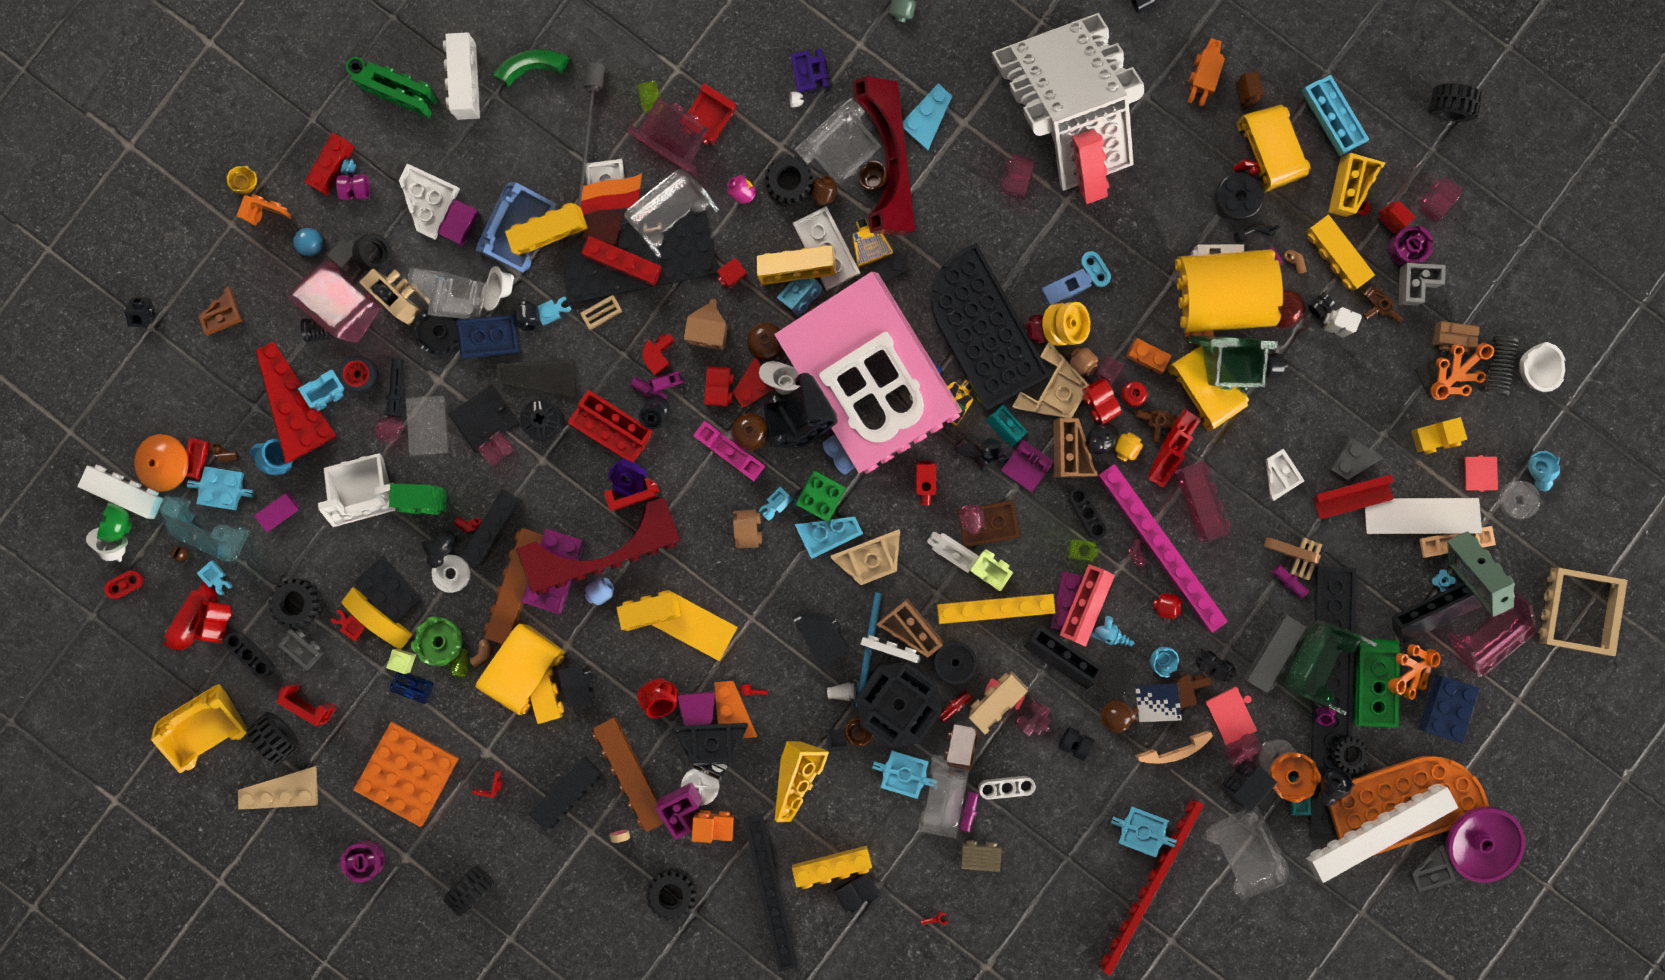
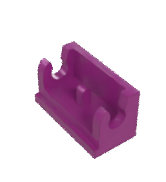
[254,491,300,532]

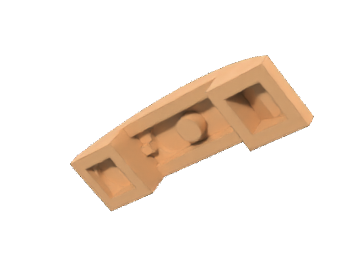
[1419,526,1496,558]
[1135,731,1213,764]

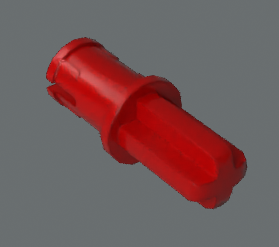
[938,690,973,723]

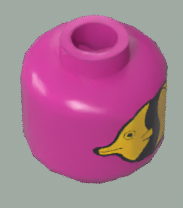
[727,175,756,204]

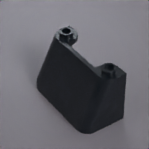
[763,373,838,448]

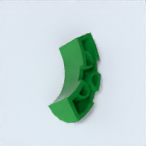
[492,49,571,87]

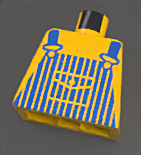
[852,218,893,267]

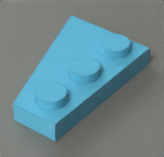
[903,84,952,152]
[795,517,863,559]

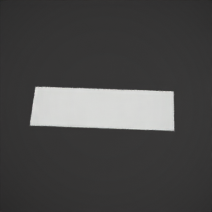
[1365,498,1482,534]

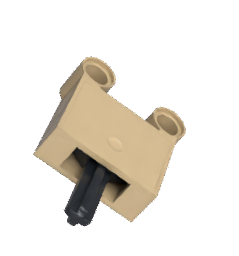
[359,269,421,326]

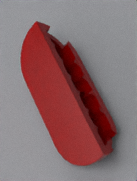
[163,581,217,651]

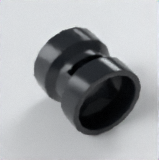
[1308,292,1335,319]

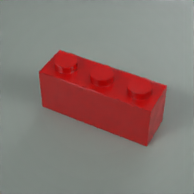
[304,132,355,196]

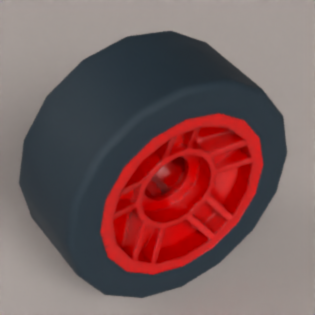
[338,356,378,393]

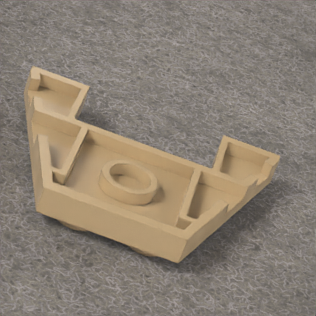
[1012,342,1089,418]

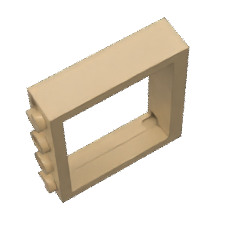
[1538,568,1628,656]

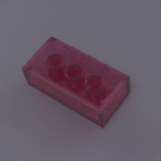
[1175,461,1231,543]

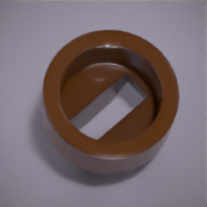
[171,546,189,561]

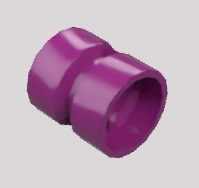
[336,174,370,200]

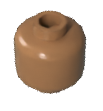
[1070,347,1099,376]

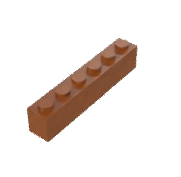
[483,528,543,644]
[592,716,664,832]

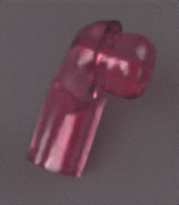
[1129,538,1146,566]

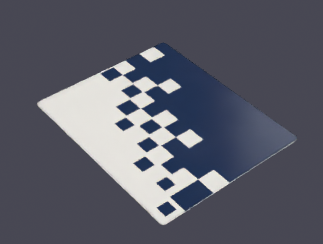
[1135,683,1182,722]

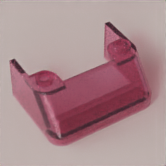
[1449,590,1537,677]

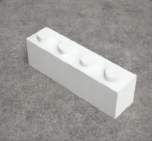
[77,464,164,519]

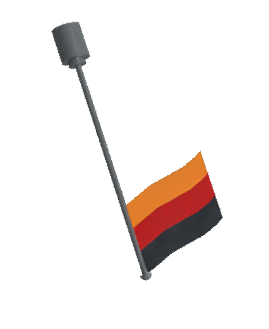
[574,62,642,235]

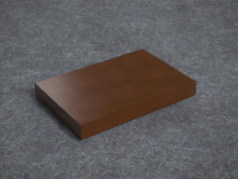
[957,500,1020,547]

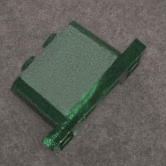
[1189,335,1278,390]

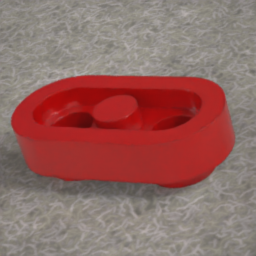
[104,571,144,599]

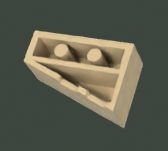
[969,671,1028,735]

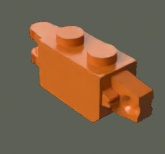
[1188,38,1225,107]

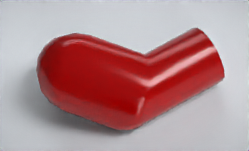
[453,516,482,533]

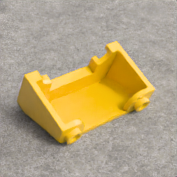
[1236,104,1311,193]
[1166,342,1249,431]
[475,624,566,715]
[151,684,247,773]

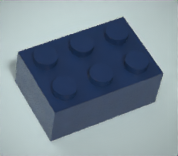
[1418,675,1480,744]

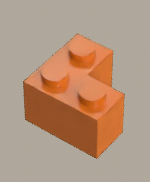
[692,810,735,843]

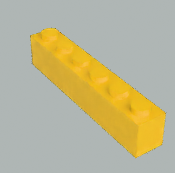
[936,594,1055,624]

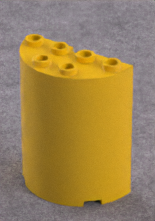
[1175,249,1283,333]

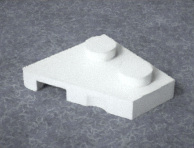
[1266,449,1304,501]

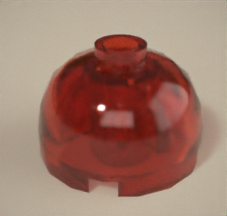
[1275,290,1305,329]

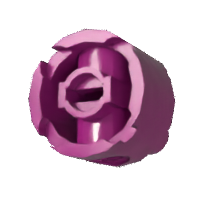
[1387,226,1433,266]
[340,840,385,883]

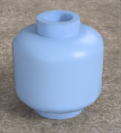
[585,577,614,605]

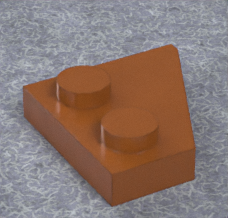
[199,287,242,336]

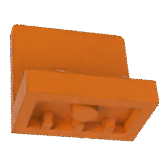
[237,194,292,226]

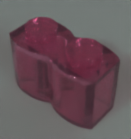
[1000,154,1035,199]
[1418,176,1464,222]

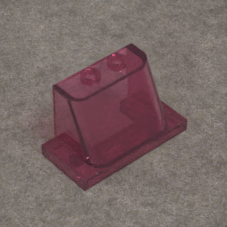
[626,97,708,178]

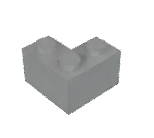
[1398,263,1446,306]

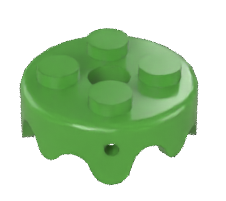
[411,617,463,666]

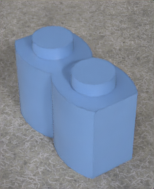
[823,435,855,475]

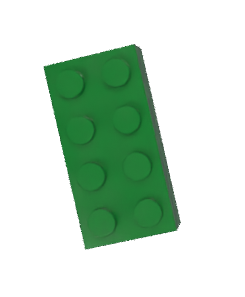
[389,483,447,515]

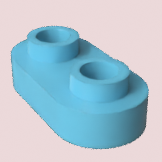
[1081,251,1111,287]

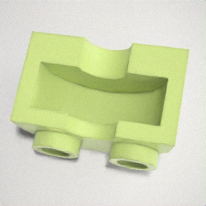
[970,549,1013,591]

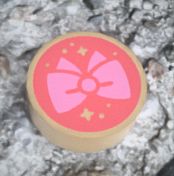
[610,830,630,843]

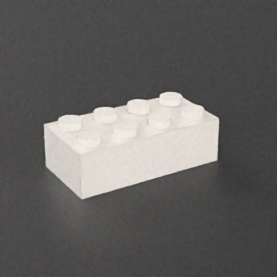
[443,32,480,120]

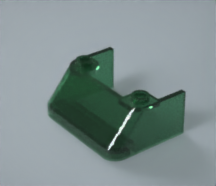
[1285,620,1377,715]

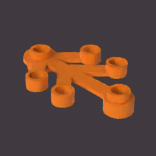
[1430,343,1494,400]
[1388,644,1441,700]

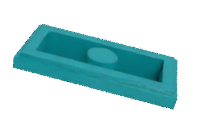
[986,404,1028,447]

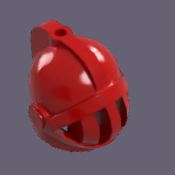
[637,678,678,719]

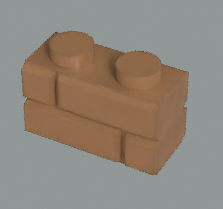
[1433,321,1480,353]

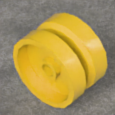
[1042,302,1090,346]

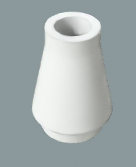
[827,682,856,701]

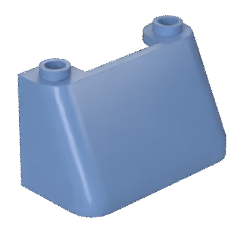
[476,182,556,273]

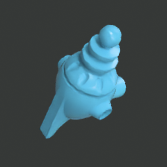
[1090,616,1135,647]

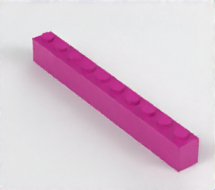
[1096,464,1228,633]

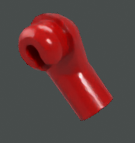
[1233,159,1260,176]

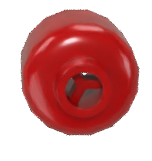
[1120,381,1147,407]
[1153,593,1182,619]

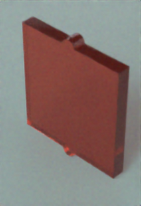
[583,206,622,244]

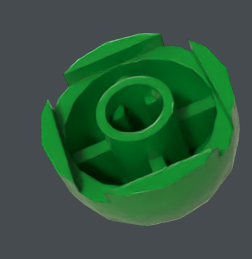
[97,503,132,542]

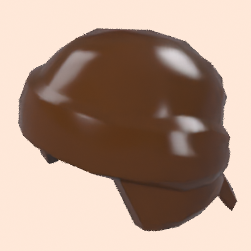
[1101,700,1139,733]

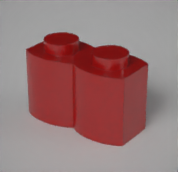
[1378,200,1416,234]
[704,366,734,407]
[1082,378,1122,424]
[194,600,232,643]

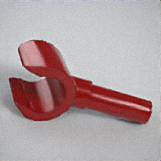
[740,684,768,696]
[921,912,949,925]

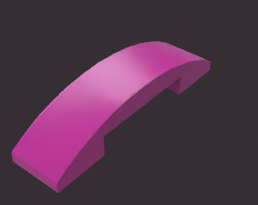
[693,421,765,481]

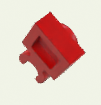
[330,610,366,641]

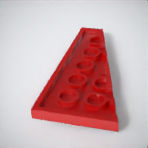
[255,342,336,465]

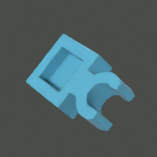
[537,297,571,326]
[759,487,793,521]
[197,560,232,595]

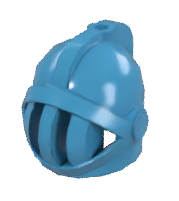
[249,439,293,475]

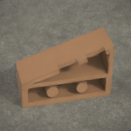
[1053,418,1098,478]
[876,598,944,658]

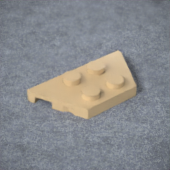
[831,529,900,585]

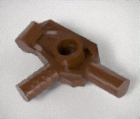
[1362,286,1403,324]
[1135,409,1178,442]

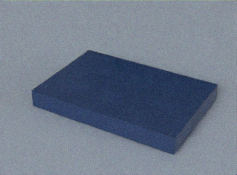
[456,315,519,359]

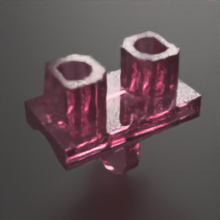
[1017,701,1052,737]
[1224,733,1263,767]

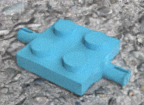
[187,466,254,511]
[872,750,937,799]
[1111,806,1177,857]

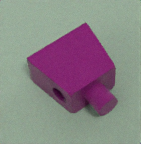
[678,691,715,726]

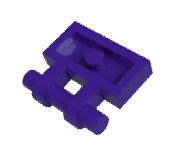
[790,49,830,92]

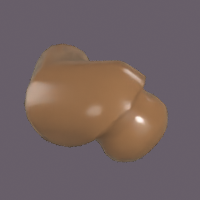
[470,639,491,667]

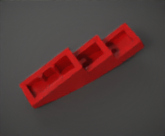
[1148,408,1202,488]

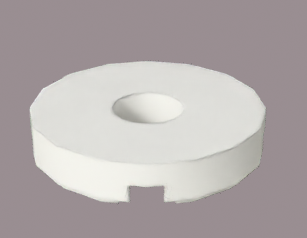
[431,555,471,593]

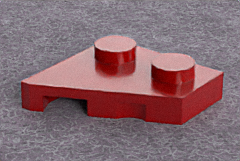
[733,358,775,409]

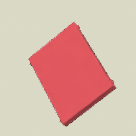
[1205,686,1257,746]

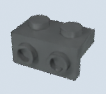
[278,628,324,670]

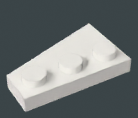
[860,635,922,663]

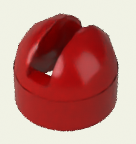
[1357,199,1371,216]

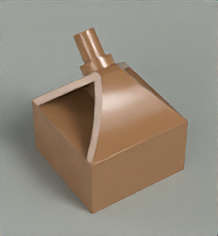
[684,299,728,351]

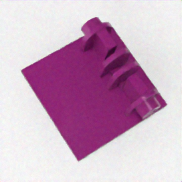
[1001,439,1054,492]

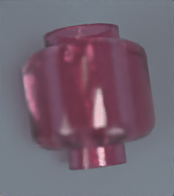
[374,415,404,443]
[959,504,985,534]

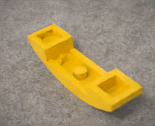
[341,587,413,650]

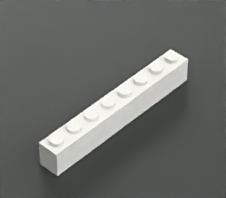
[1306,784,1458,883]

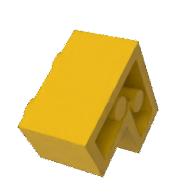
[1411,417,1467,454]

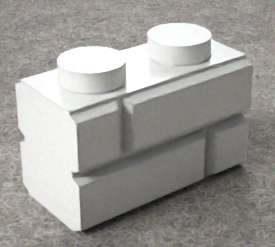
[1323,307,1362,338]

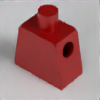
[915,461,936,505]

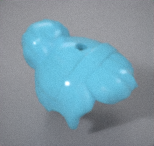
[1528,450,1560,491]

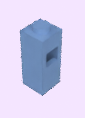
[1040,268,1092,307]

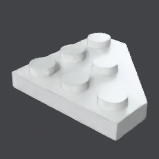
[399,164,460,240]

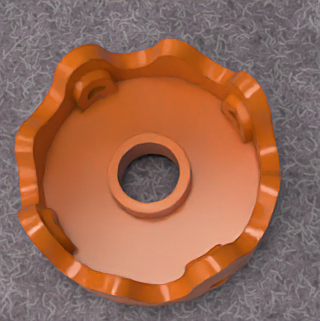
[1269,752,1321,803]

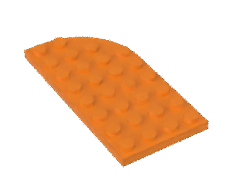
[1328,756,1489,856]

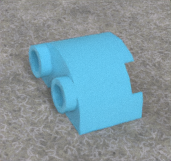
[298,369,344,411]

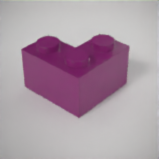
[655,782,702,840]

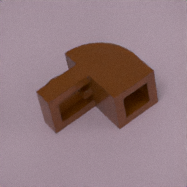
[1173,673,1212,708]

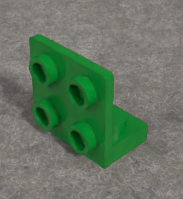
[796,471,846,522]

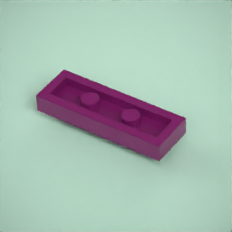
[1049,571,1082,630]

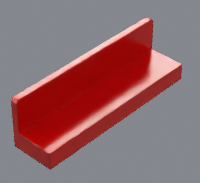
[1313,475,1394,519]

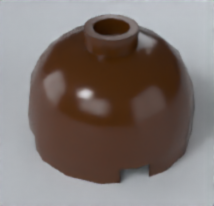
[747,322,783,361]
[731,413,769,451]

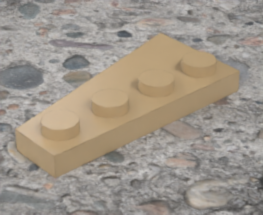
[238,766,318,810]

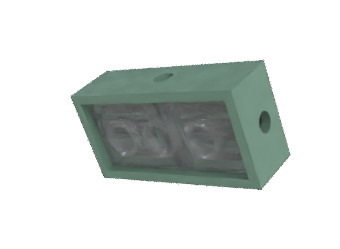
[1447,531,1515,617]

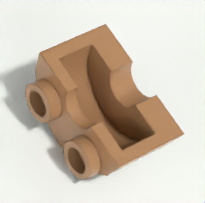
[733,509,762,549]

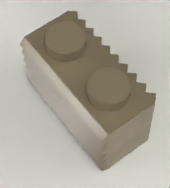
[960,840,1002,872]

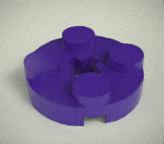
[608,459,647,497]

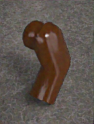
[210,442,239,462]

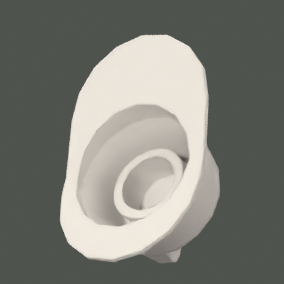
[482,266,514,311]
[759,361,800,395]
[86,527,128,562]

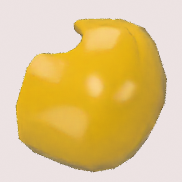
[226,166,257,195]

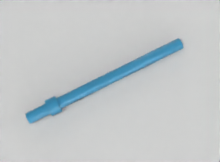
[855,592,882,707]

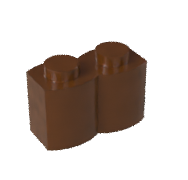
[1235,71,1264,108]

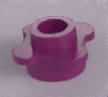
[1315,707,1336,726]

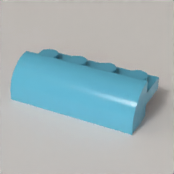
[1301,75,1369,157]

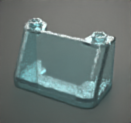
[160,495,250,562]

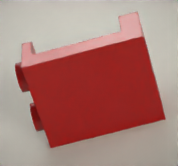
[679,83,737,146]
[604,477,660,512]
[276,683,337,726]

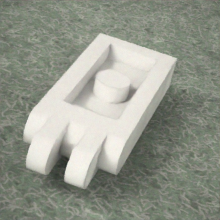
[927,532,979,573]

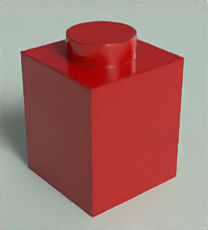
[717,257,748,289]

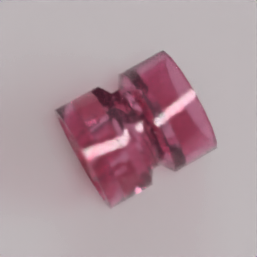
[478,431,515,467]

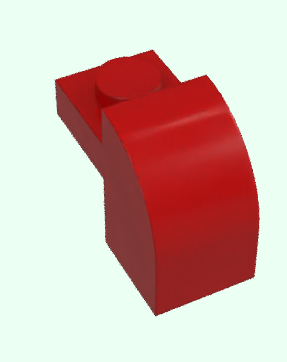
[643,333,675,377]

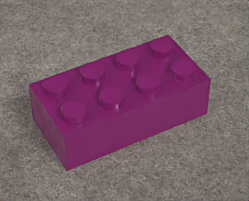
[521,528,585,614]

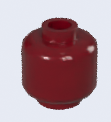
[1026,314,1047,343]

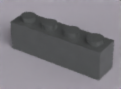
[1243,614,1307,693]

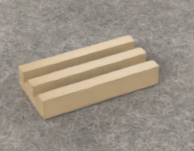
[580,295,623,330]
[1290,538,1322,580]

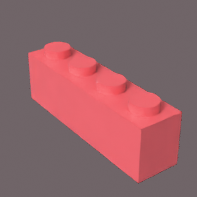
[1072,128,1109,204]
[1060,564,1115,647]

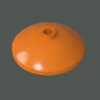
[134,434,188,492]

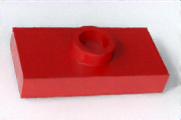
[186,437,210,479]

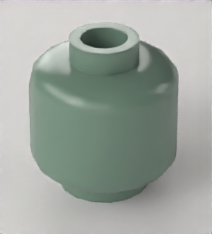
[889,0,916,23]

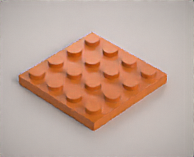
[354,721,460,827]

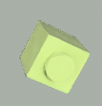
[386,649,416,674]

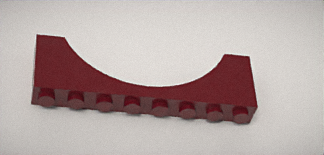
[853,76,915,235]
[516,497,680,596]

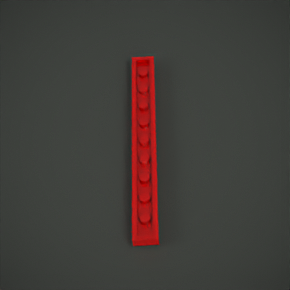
[1100,799,1204,976]

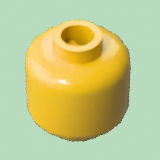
[1114,432,1143,462]

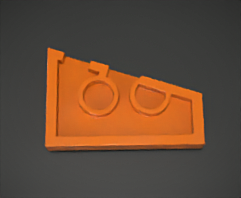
[714,681,758,738]

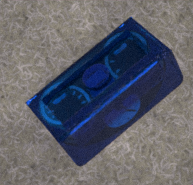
[390,672,434,704]

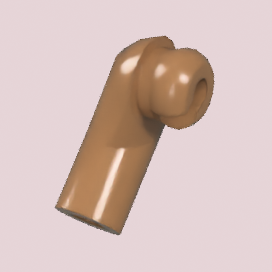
[1284,250,1307,274]

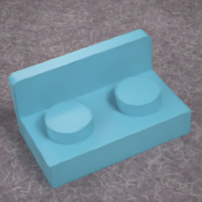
[777,278,823,317]

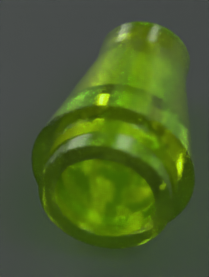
[449,649,469,677]

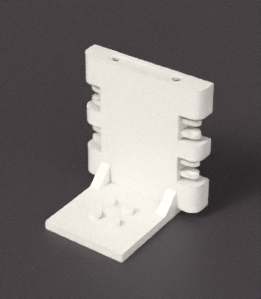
[992,13,1144,191]

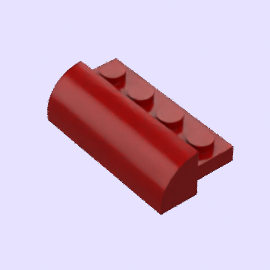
[567,390,653,463]

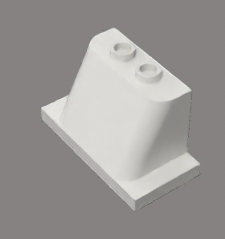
[318,453,395,527]

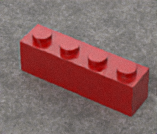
[581,236,662,287]

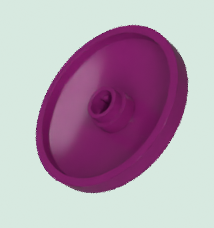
[1446,806,1525,883]

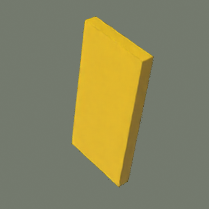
[652,591,738,661]

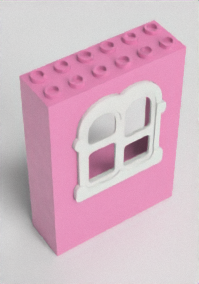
[774,272,962,474]

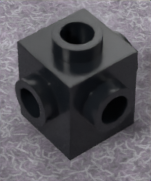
[124,297,156,328]

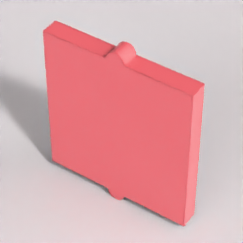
[1464,455,1498,492]

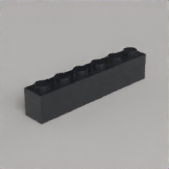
[1392,582,1483,643]

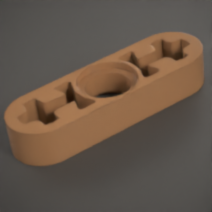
[1263,537,1321,565]

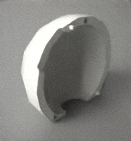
[1519,342,1566,392]

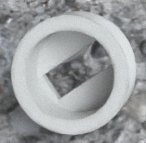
[790,92,804,107]

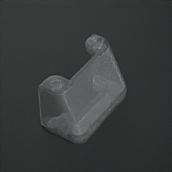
[1206,806,1289,900]

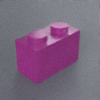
[438,200,480,247]

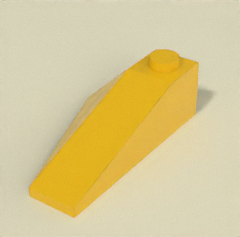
[775,741,829,822]

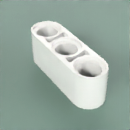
[978,776,1036,799]

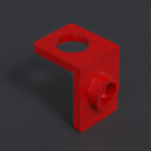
[472,770,503,798]

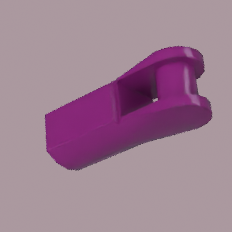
[648,371,684,392]

